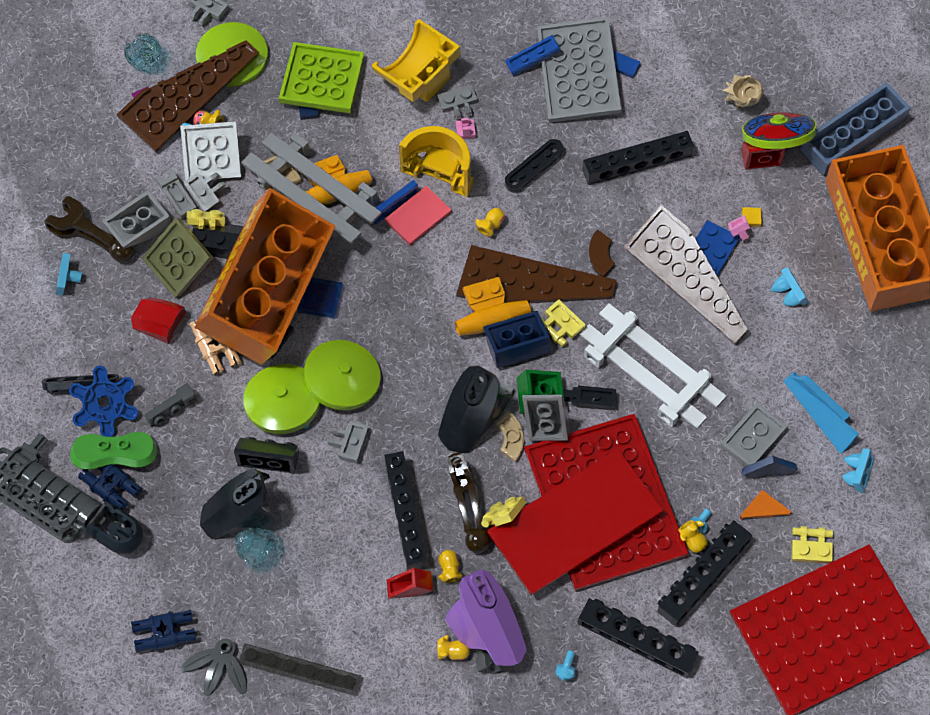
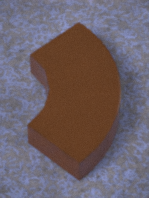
[589,229,615,277]

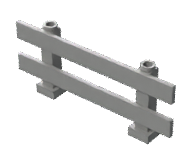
[241,133,381,244]

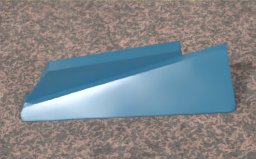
[784,372,859,454]

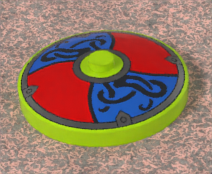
[742,112,817,149]

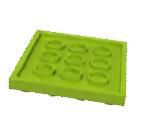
[279,42,364,113]

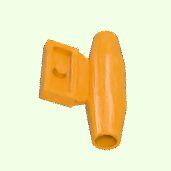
[306,155,372,205]
[455,277,531,336]

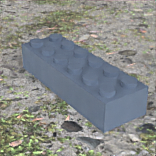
[800,82,911,176]

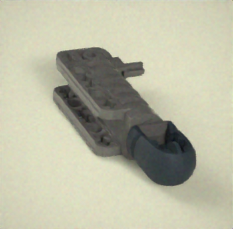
[0,434,143,554]

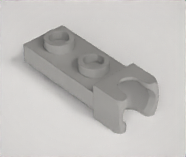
[155,168,197,219]

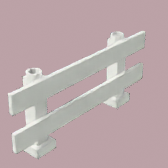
[579,304,726,428]

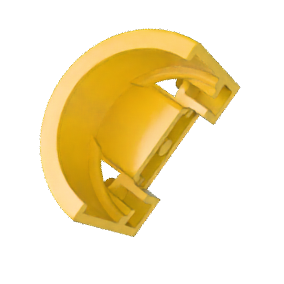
[372,19,461,102]
[399,126,474,198]

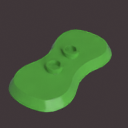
[70,432,157,470]

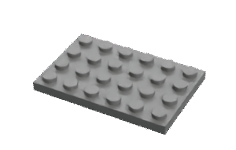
[537,17,621,123]

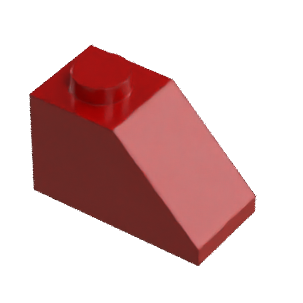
[386,568,433,599]

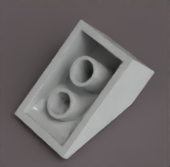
[102,190,171,249]
[522,395,570,441]

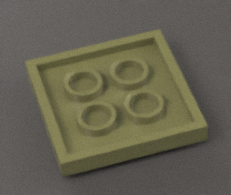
[142,218,214,298]

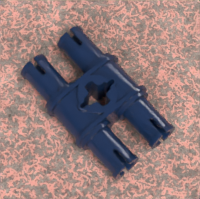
[78,464,143,511]
[131,609,197,653]

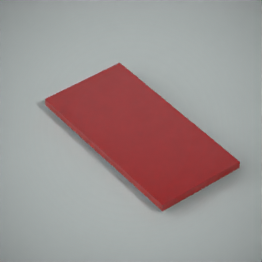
[487,449,663,596]

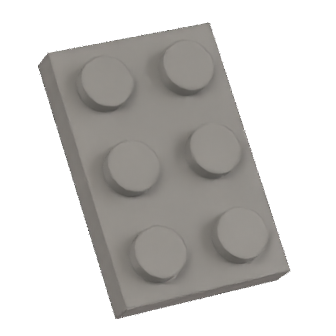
[720,403,787,466]

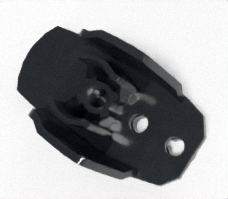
[438,365,512,453]
[200,469,282,539]

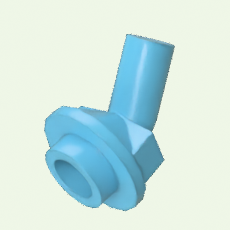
[690,509,712,534]
[555,650,576,681]

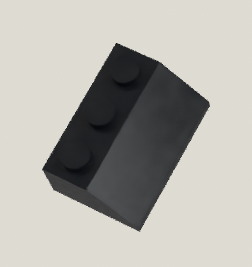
[192,224,244,259]
[234,437,299,474]

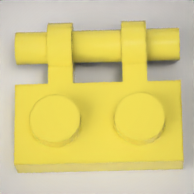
[541,300,586,347]
[481,496,527,527]
[791,526,833,564]

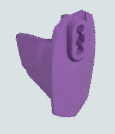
[445,569,527,666]

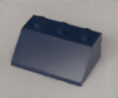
[483,311,551,368]

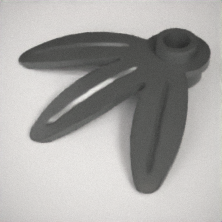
[180,639,246,696]

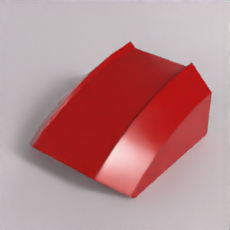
[131,298,186,344]

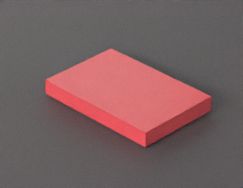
[385,186,451,246]

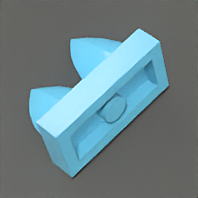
[771,267,809,306]
[842,448,875,493]

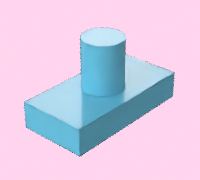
[56,253,82,295]

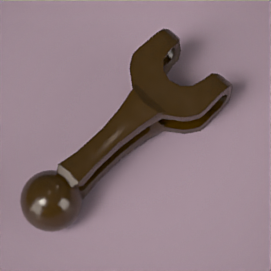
[44,196,134,262]
[447,453,491,553]

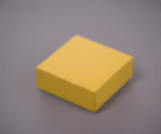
[742,207,761,227]

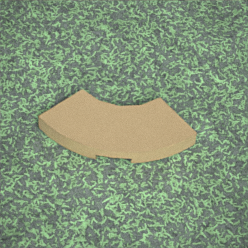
[497,410,524,462]

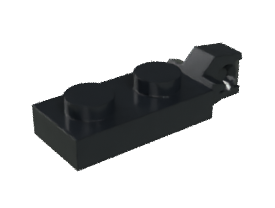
[563,385,616,410]

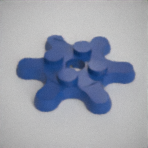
[69,365,138,437]

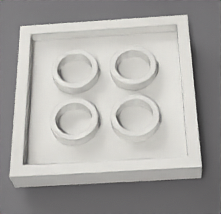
[181,121,241,181]

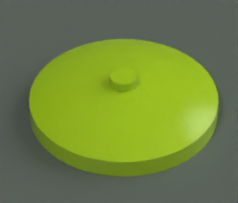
[196,22,268,87]
[303,340,381,410]
[243,364,321,434]

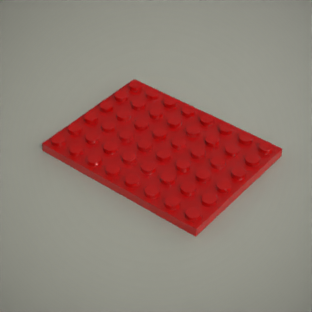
[524,413,688,591]
[729,544,930,715]

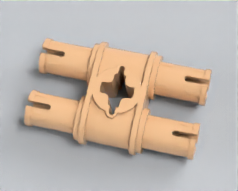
[189,320,242,375]

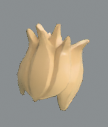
[723,75,764,109]

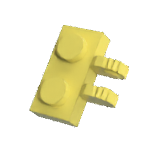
[186,209,225,230]

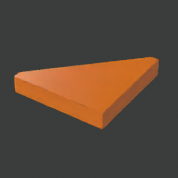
[740,490,791,520]

